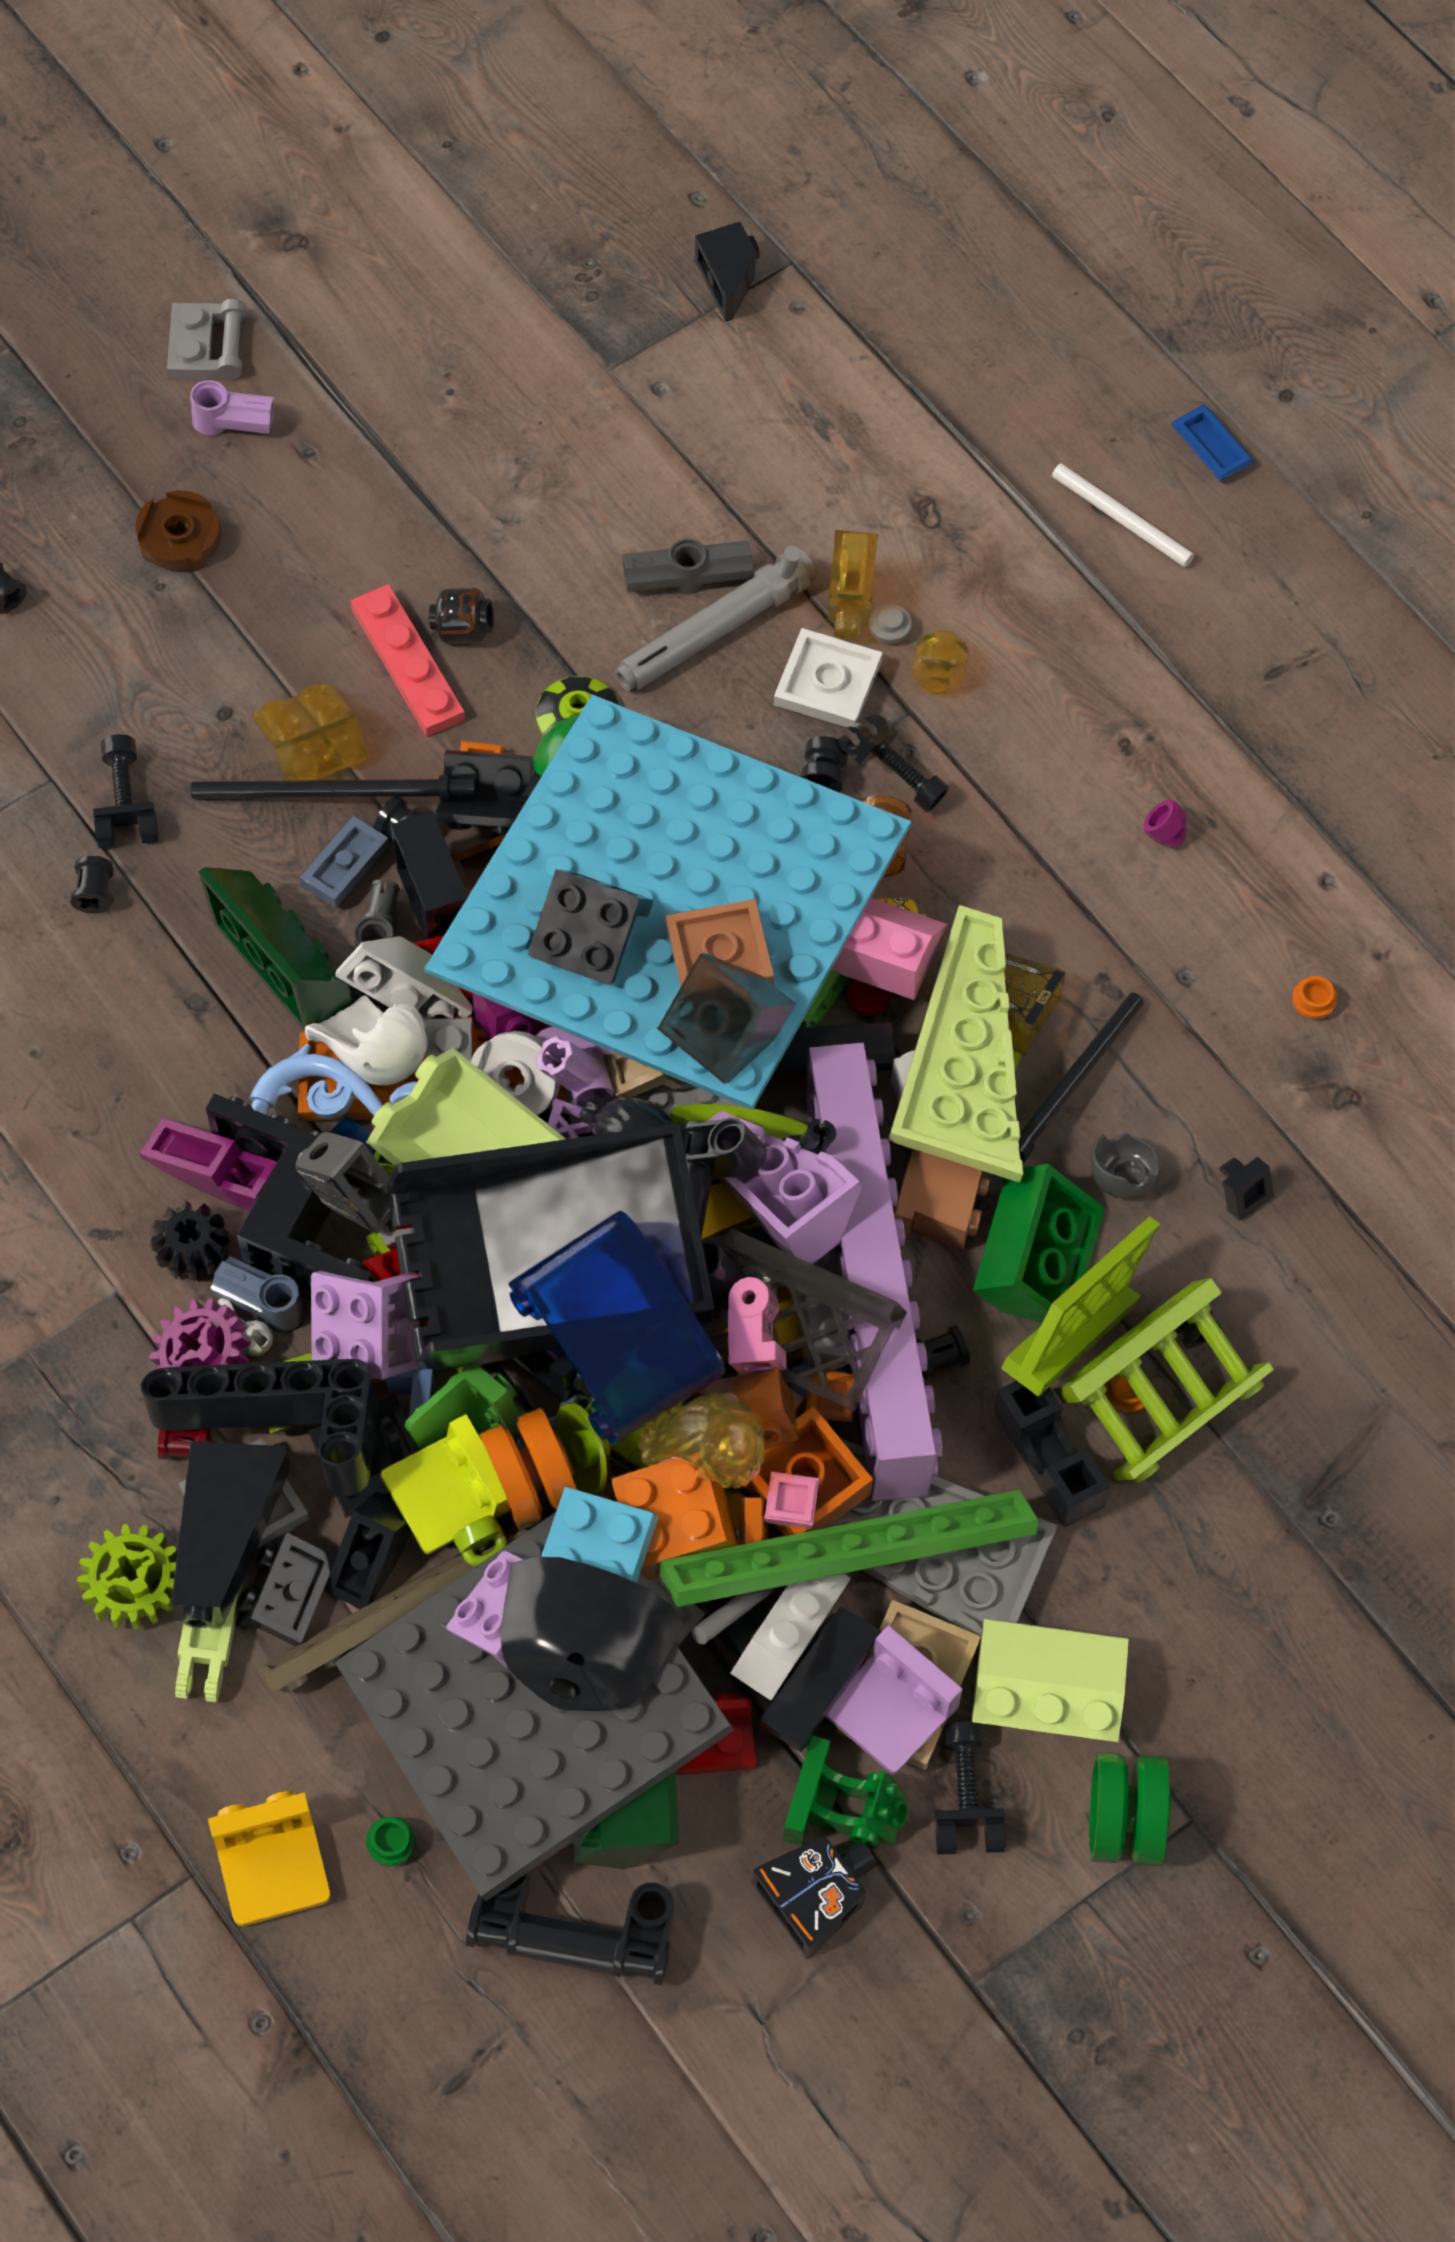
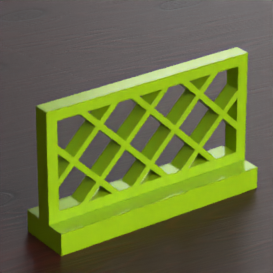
[1001,1216,1161,1397]

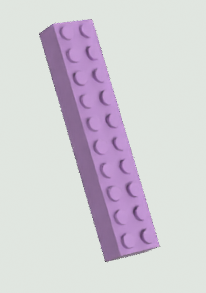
[804,1043,942,1501]

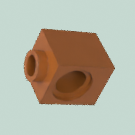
[733,1367,799,1453]

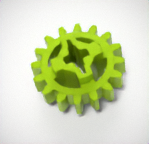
[77,1524,177,1629]

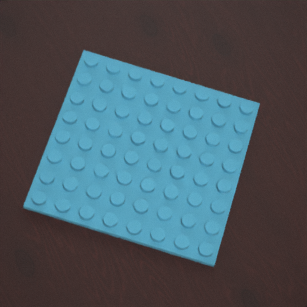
[424,695,911,1110]

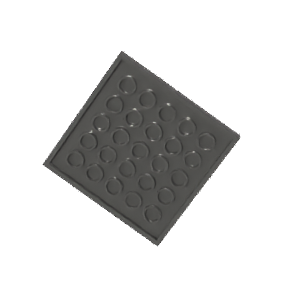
[335,1512,734,1901]

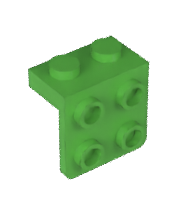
[405,1364,526,1451]

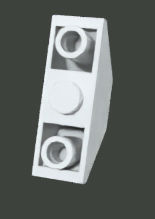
[336,936,472,1028]

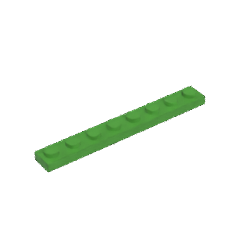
[660,1490,1038,1607]

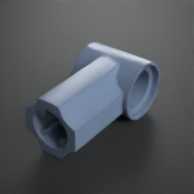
[210,1256,305,1332]

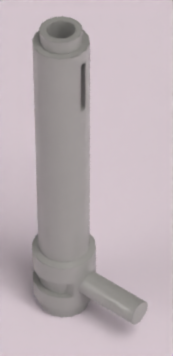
[615,546,817,691]

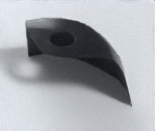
[501,1557,684,1711]

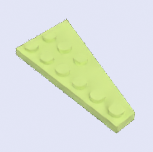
[888,905,1023,1183]

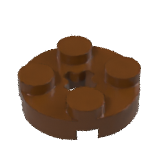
[135,490,221,572]

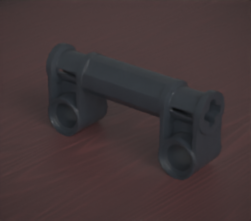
[680,1117,767,1302]
[466,1873,674,1986]

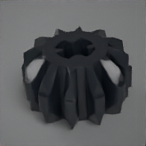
[150,1200,230,1282]

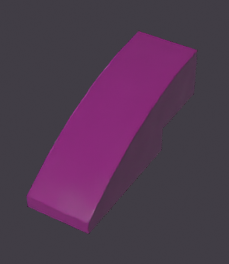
[140,1118,277,1212]

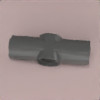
[622,538,753,594]

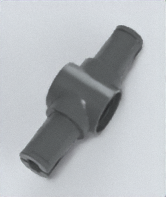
[350,880,400,1007]

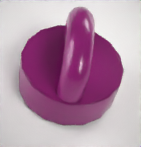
[1144,799,1187,849]

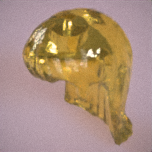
[638,1393,765,1489]

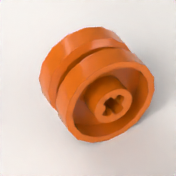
[479,1407,577,1531]

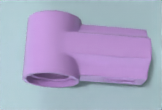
[190,380,274,436]
[536,1036,614,1108]

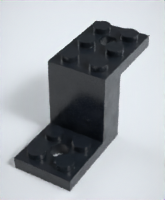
[206,1093,373,1301]

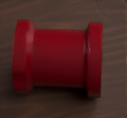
[157,1429,212,1460]

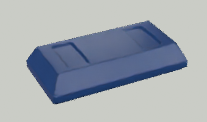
[1171,404,1254,482]

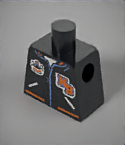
[752,1837,877,1959]

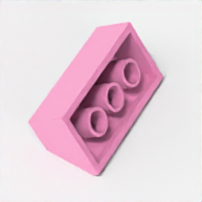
[831,898,948,1000]

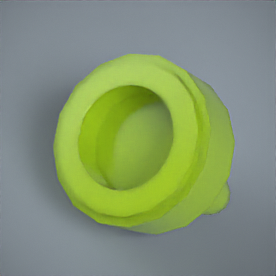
[453,1515,508,1567]

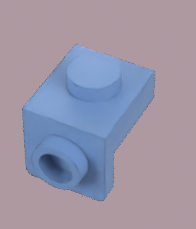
[385,1368,436,1417]

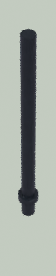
[191,774,477,801]

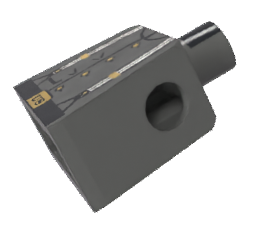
[295,1131,391,1234]

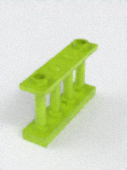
[1053,1278,1274,1482]

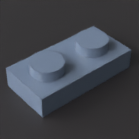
[300,816,389,908]

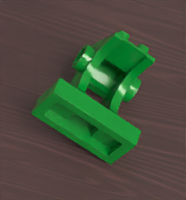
[783,1736,908,1848]

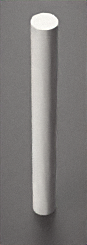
[1052,463,1194,568]

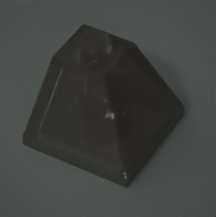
[657,953,796,1084]

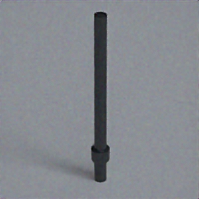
[986,992,1144,1185]

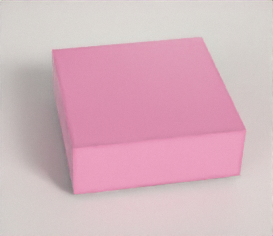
[764,1472,819,1529]

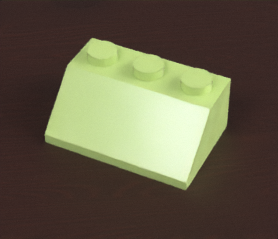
[971,1618,1129,1742]

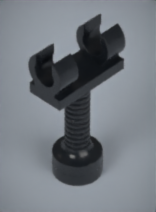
[839,714,950,813]
[93,734,158,849]
[934,1721,1006,1855]

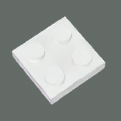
[774,628,883,728]

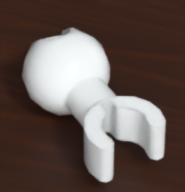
[218,1298,273,1357]

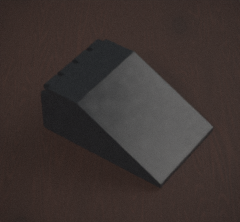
[387,1123,714,1371]

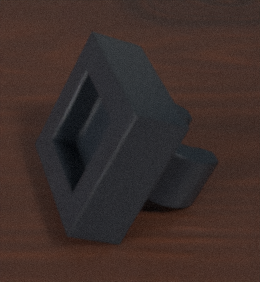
[1219,1157,1274,1221]

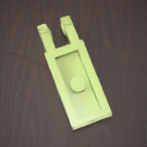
[175,1579,244,1702]

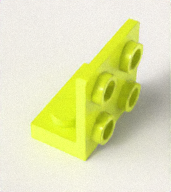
[381,1414,510,1554]

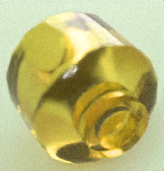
[911,630,969,695]

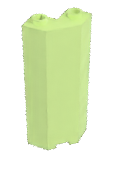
[366,1048,565,1167]

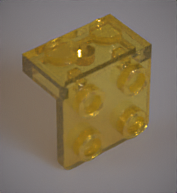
[252,684,369,781]

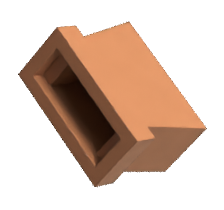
[894,1149,990,1251]

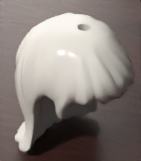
[305,995,428,1086]

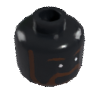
[429,588,494,644]

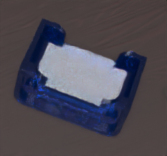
[508,1211,725,1446]

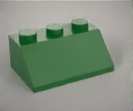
[973,1164,1105,1323]

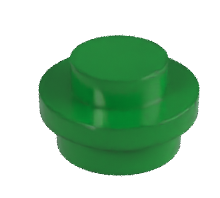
[366,1817,416,1867]

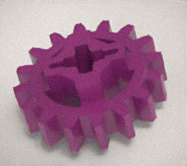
[149,1299,251,1370]

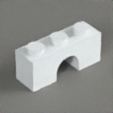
[730,1574,851,1700]

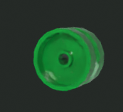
[1089,1752,1171,1866]

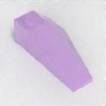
[708,1111,862,1271]

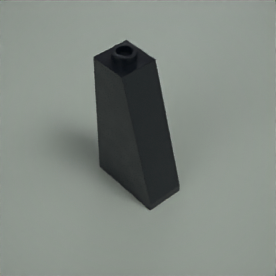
[171,1441,290,1628]

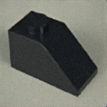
[695,221,760,322]
[324,1492,411,1609]

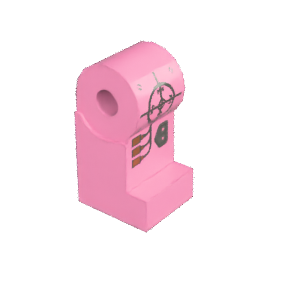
[728,1277,786,1374]

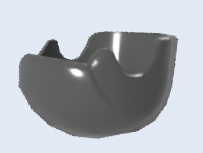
[1090,1132,1161,1198]

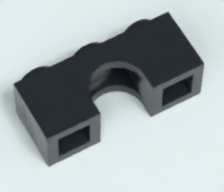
[994,1380,1110,1528]

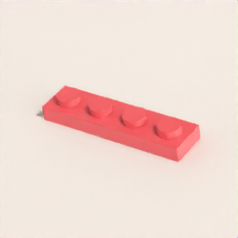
[350,584,465,737]

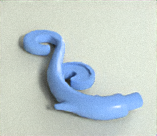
[250,1044,417,1119]

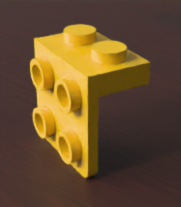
[208,1791,331,1927]

